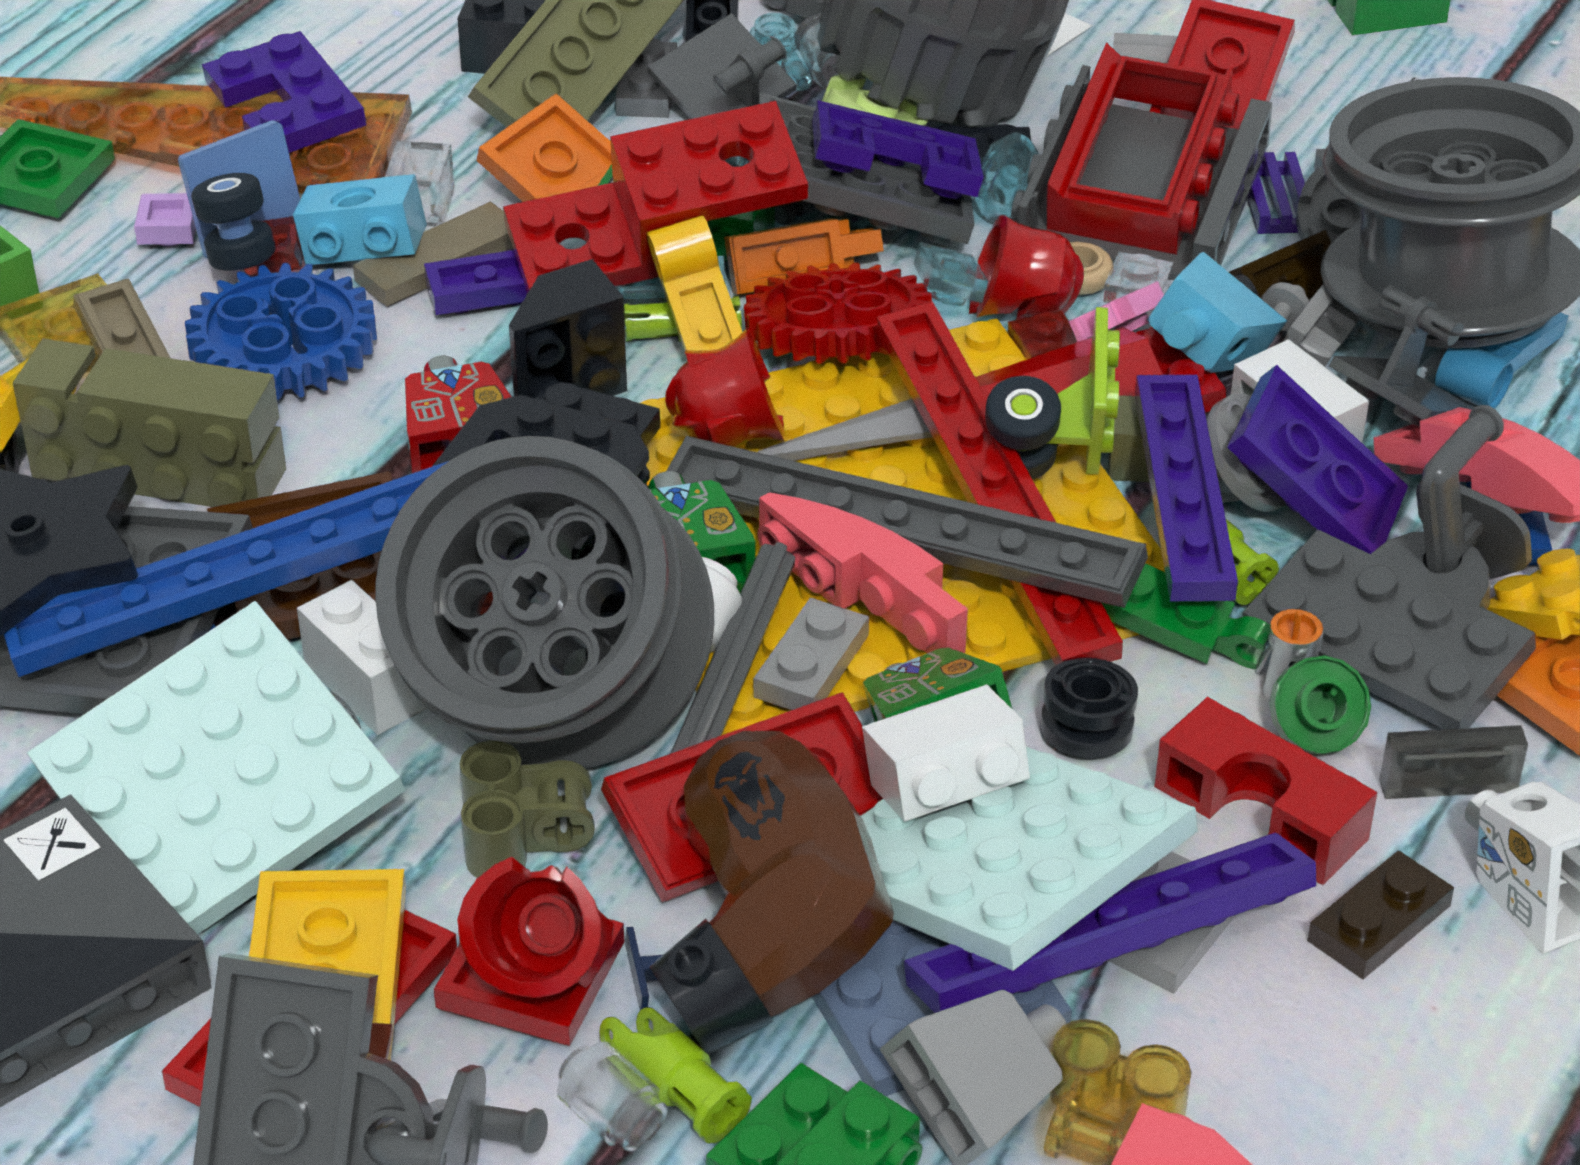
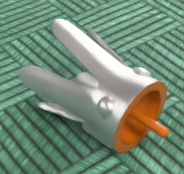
[1255,609,1323,700]

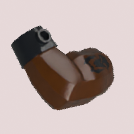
[649,731,894,1055]

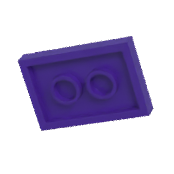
[1227,365,1408,554]

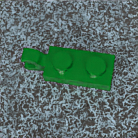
[1101,563,1271,669]

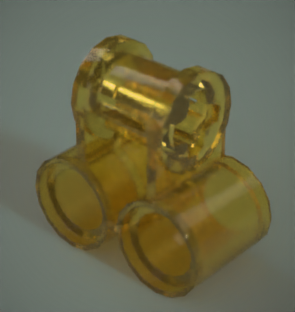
[1044,1019,1192,1165]

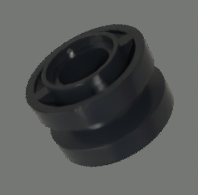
[1040,658,1138,759]

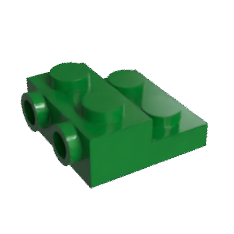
[706,1063,923,1165]

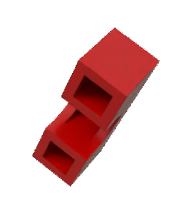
[1154,696,1378,885]

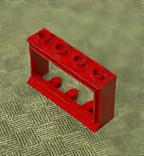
[1047,42,1239,255]

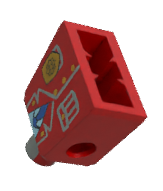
[405,355,512,474]

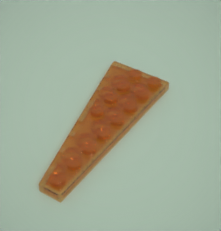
[0,77,412,194]

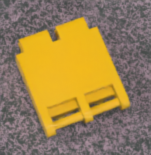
[1487,549,1580,640]

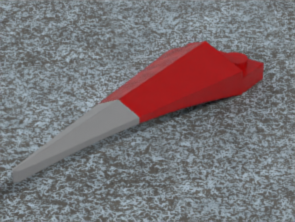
[758,327,1226,461]

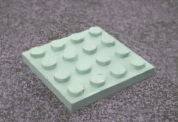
[27,601,406,934]
[861,747,1198,971]

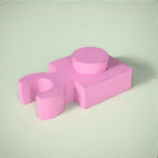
[1069,281,1164,342]

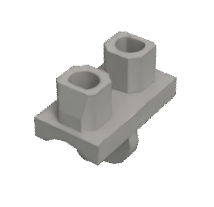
[1261,282,1359,367]

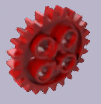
[744,263,932,364]

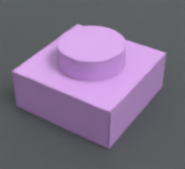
[134,193,196,247]

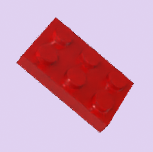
[1149,0,1295,129]

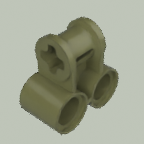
[459,740,595,878]

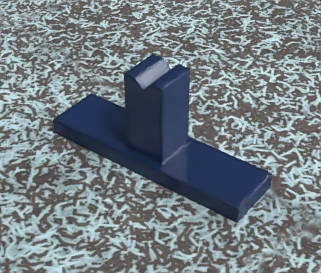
[625,926,663,1010]

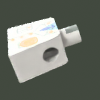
[1465,782,1580,954]

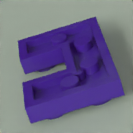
[202,31,367,153]
[812,100,984,198]

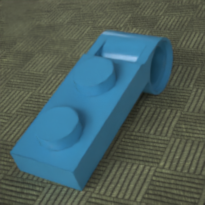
[1435,312,1569,409]

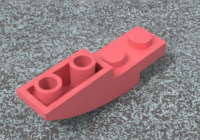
[1373,407,1580,523]
[758,493,968,653]

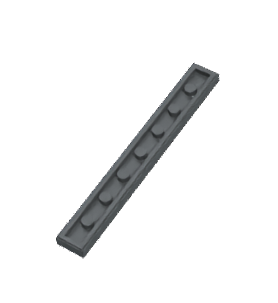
[666,436,1148,608]

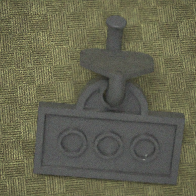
[1242,405,1536,737]
[193,953,548,1165]

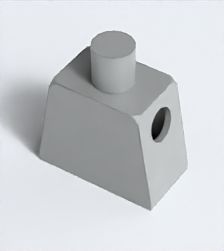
[880,990,1069,1165]

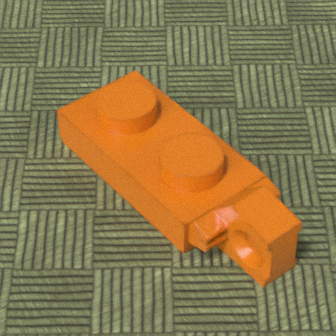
[724,218,884,294]

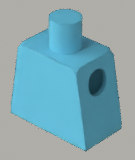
[1147,252,1287,373]

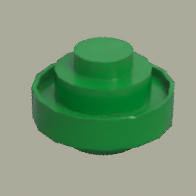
[1269,655,1371,755]

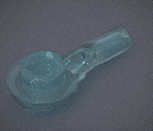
[750,13,813,91]

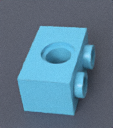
[293,174,427,265]

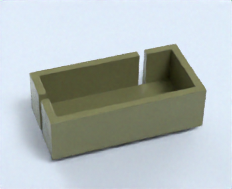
[13,338,286,507]

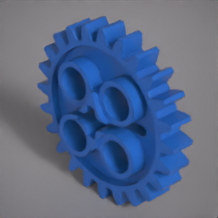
[185,263,377,400]

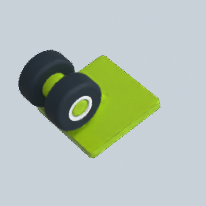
[985,307,1120,480]

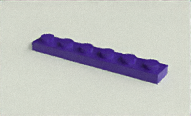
[904,832,1316,1013]

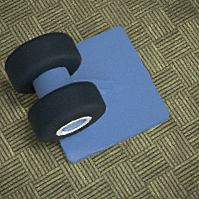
[178,120,300,271]

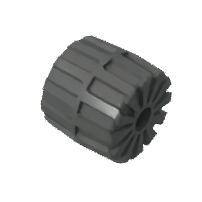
[817,0,1069,126]

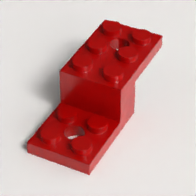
[503,101,808,293]

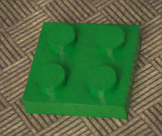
[0,119,115,218]

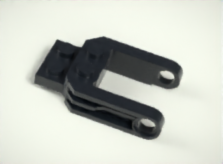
[432,379,660,595]

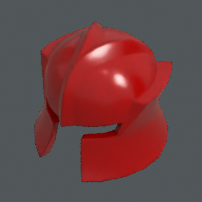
[969,215,1084,323]
[665,328,785,447]
[457,856,614,998]

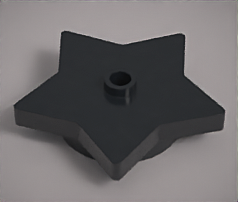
[0,465,139,636]

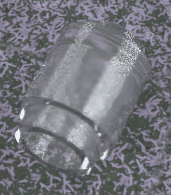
[557,1042,668,1151]

